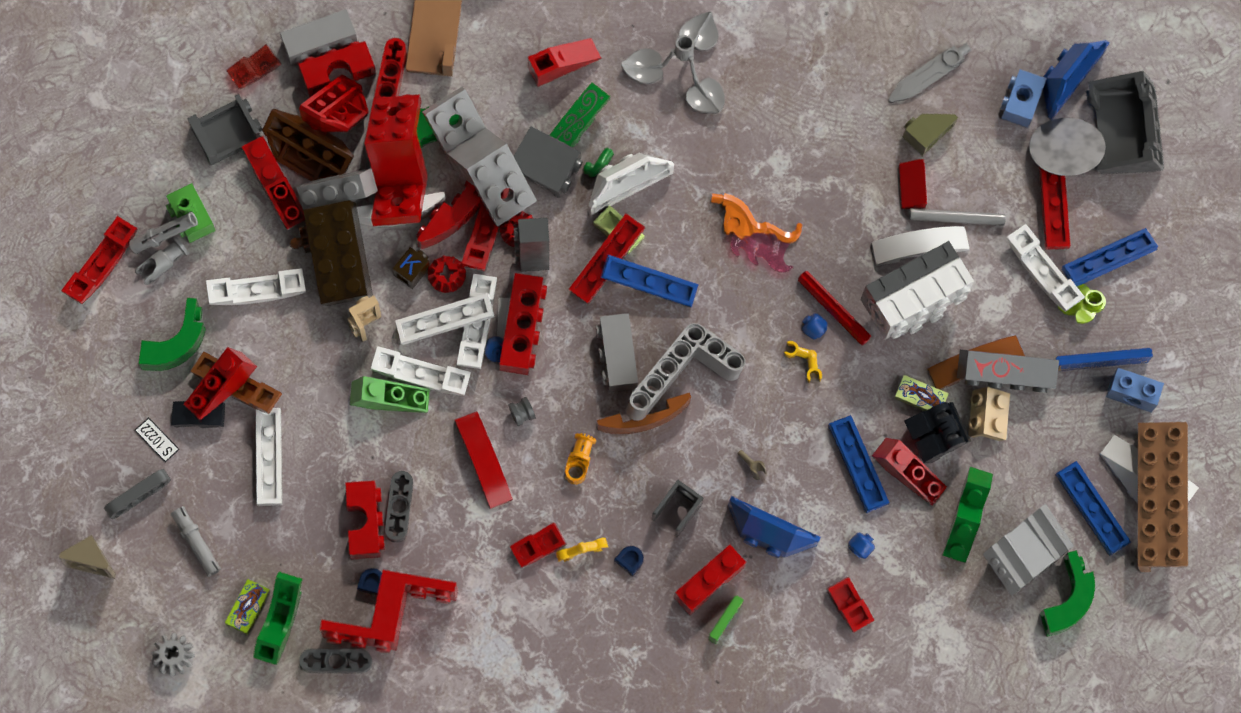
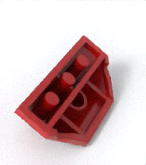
[299,74,369,132]

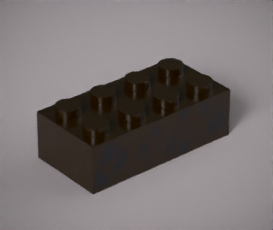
[303,200,373,306]

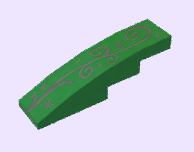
[549,82,610,148]

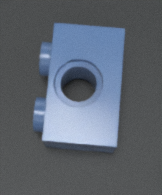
[1000,69,1046,128]
[1106,368,1164,413]

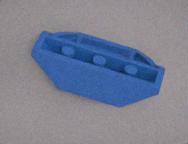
[1043,40,1110,120]
[728,496,821,558]

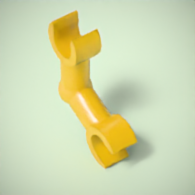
[784,341,822,383]
[556,538,608,562]

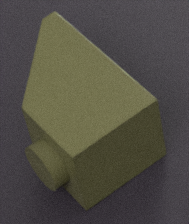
[902,114,958,156]

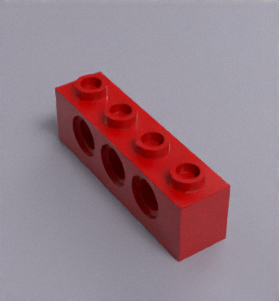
[499,273,547,375]

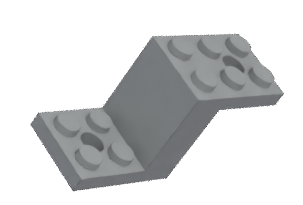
[422,87,537,227]

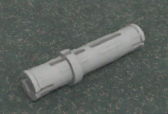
[129,212,198,254]
[170,506,221,577]

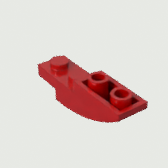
[242,136,305,230]
[416,180,481,250]

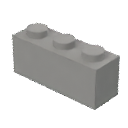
[280,9,357,66]
[297,168,378,210]
[596,313,638,392]

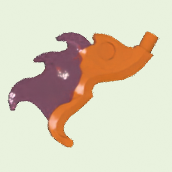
[711,193,802,273]

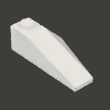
[1100,435,1199,504]

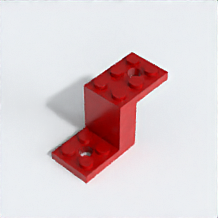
[364,94,428,226]
[320,570,458,653]

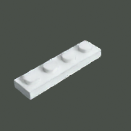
[395,293,495,345]
[256,408,282,506]

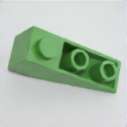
[349,376,430,413]

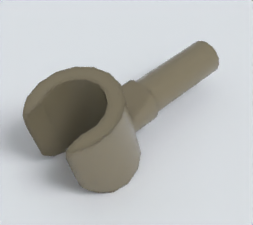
[738,450,767,480]

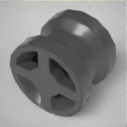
[508,397,536,426]

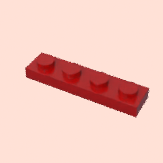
[1039,166,1071,250]
[569,213,645,304]

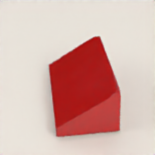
[899,159,927,209]

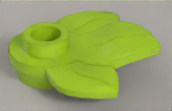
[1058,284,1106,324]

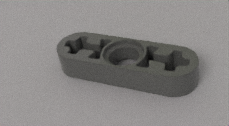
[104,469,171,519]
[385,471,413,543]
[299,649,372,674]

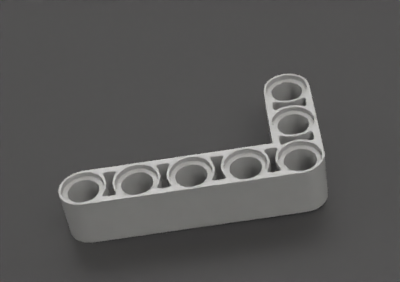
[626,323,745,421]

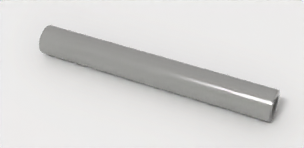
[909,208,1006,226]

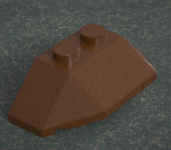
[262,109,354,181]

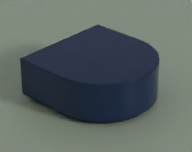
[614,546,644,577]
[357,568,382,596]

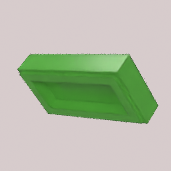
[708,595,744,645]

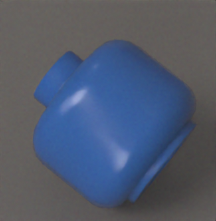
[802,313,828,340]
[485,336,504,362]
[848,532,875,559]

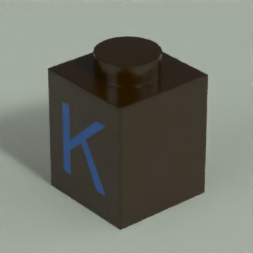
[392,247,430,289]

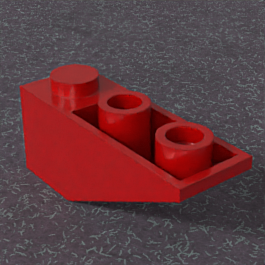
[528,38,601,87]
[184,347,257,420]
[872,438,947,505]

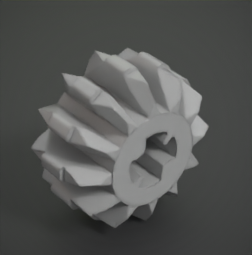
[151,633,195,676]

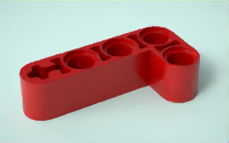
[374,38,407,116]

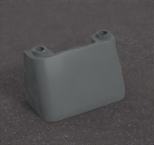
[1086,71,1164,174]

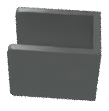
[652,480,704,538]

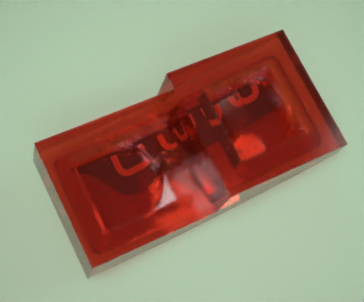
[226,44,282,89]

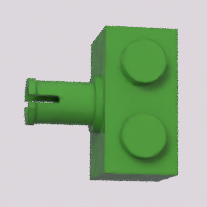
[165,183,216,243]

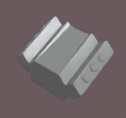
[983,504,1074,596]

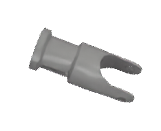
[135,237,190,285]

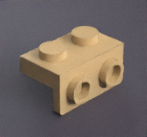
[347,296,381,342]
[968,387,1010,441]

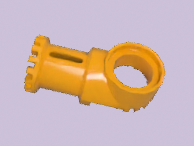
[565,433,596,485]

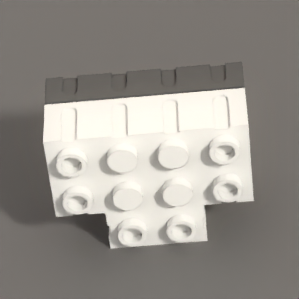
[860,241,974,340]

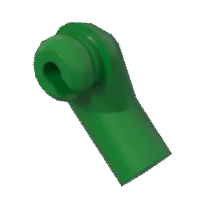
[582,148,614,178]

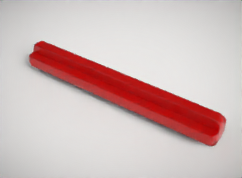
[798,271,871,345]

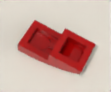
[510,522,567,568]
[826,577,875,633]

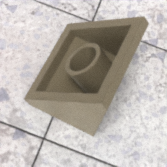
[59,535,116,579]

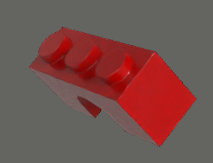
[298,41,376,97]
[345,480,385,560]
[674,544,747,616]

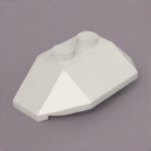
[588,153,674,216]

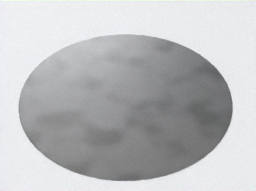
[1029,118,1106,176]

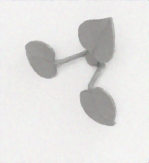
[621,12,725,113]

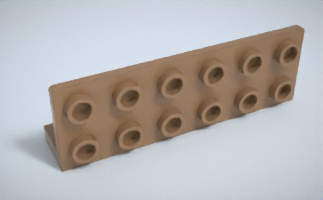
[406,0,462,77]
[1138,422,1188,572]

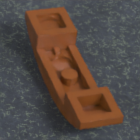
[927,335,1025,390]
[191,351,282,414]
[596,392,691,434]

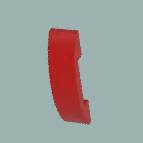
[461,188,510,271]
[61,216,138,304]
[455,411,513,509]

